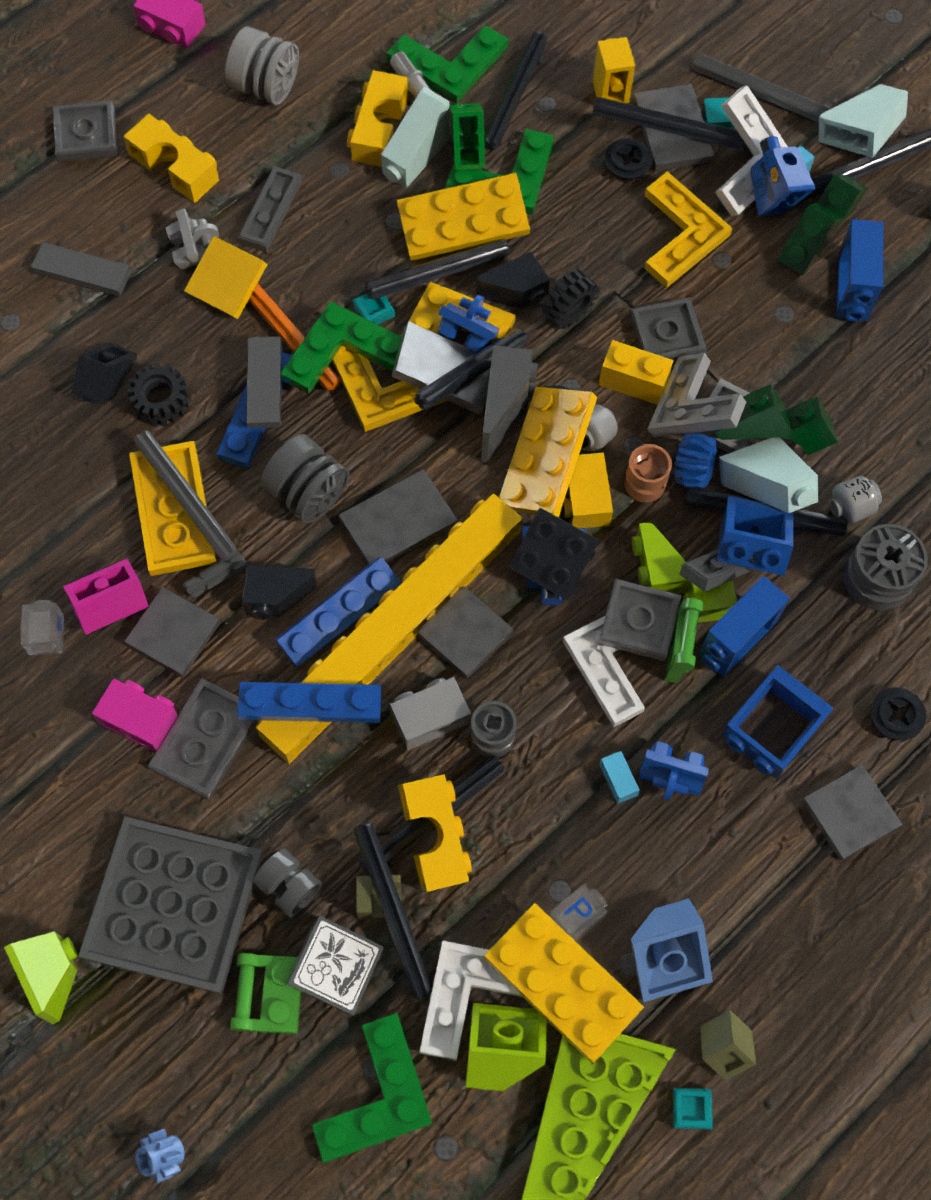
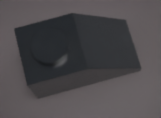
[476,251,550,309]
[72,343,138,404]
[242,565,317,620]

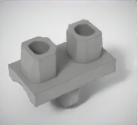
[165,208,219,270]

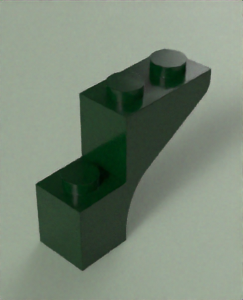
[777,173,868,276]
[715,384,838,456]

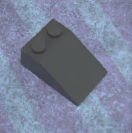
[481,346,538,463]

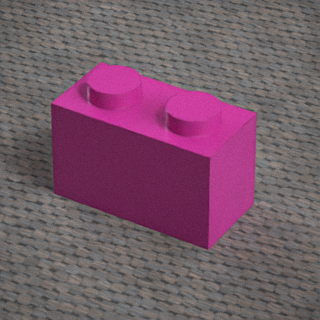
[133,0,206,48]
[63,559,149,635]
[92,678,178,753]

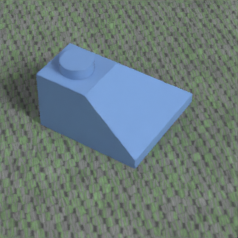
[631,899,713,1002]

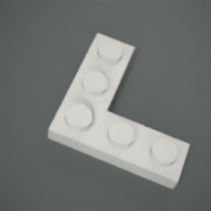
[715,85,788,217]
[563,616,645,727]
[420,941,524,1061]

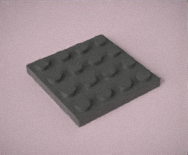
[78,816,264,995]

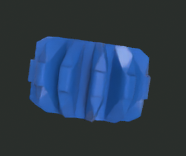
[674,433,717,488]

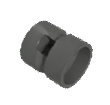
[470,701,517,758]
[253,848,322,918]

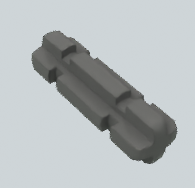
[183,552,247,598]

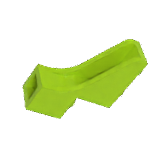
[632,523,737,623]

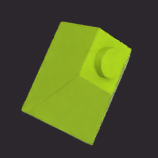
[4,931,78,1024]
[466,1003,546,1091]

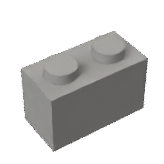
[390,677,471,751]

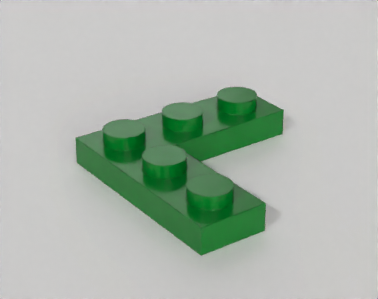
[386,25,509,103]
[445,129,555,215]
[280,301,402,394]
[312,1013,433,1163]

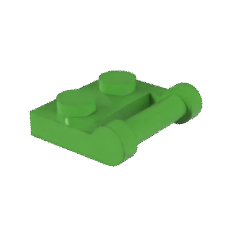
[664,598,703,683]
[230,953,301,1034]

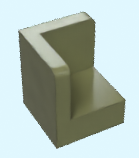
[356,875,402,919]
[700,1010,756,1081]

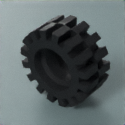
[541,269,600,329]
[128,363,190,427]

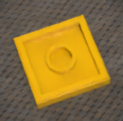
[184,236,268,320]

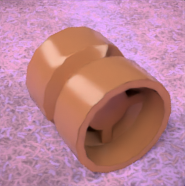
[624,444,672,502]

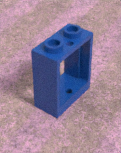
[836,219,884,322]
[717,495,793,576]
[699,576,790,677]
[722,665,834,779]

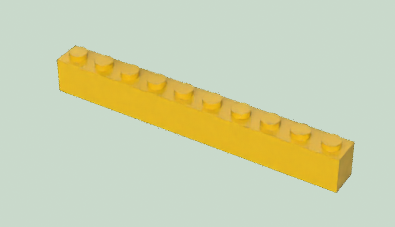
[256,493,523,764]

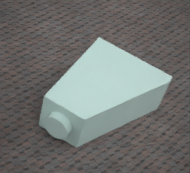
[818,84,908,158]
[381,87,449,188]
[719,438,818,513]

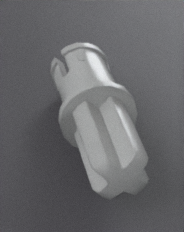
[390,51,431,99]

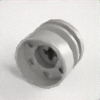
[225,26,299,105]

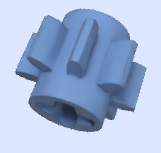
[136,1129,185,1183]

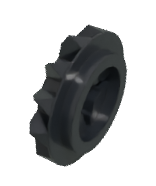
[604,138,653,182]
[870,687,926,742]

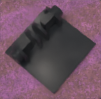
[508,508,600,600]

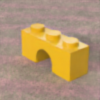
[347,70,408,167]
[123,113,219,203]
[398,774,472,892]

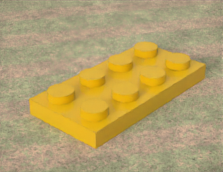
[397,173,530,261]
[499,387,597,517]
[129,441,217,576]
[484,903,644,1065]

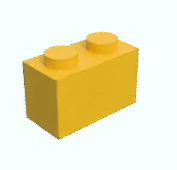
[593,37,635,104]
[599,340,673,405]
[562,452,613,528]

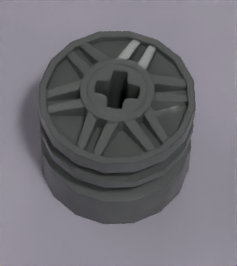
[260,434,350,524]
[843,524,927,611]

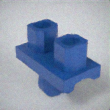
[438,294,500,353]
[638,741,709,801]

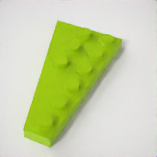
[522,1034,676,1200]

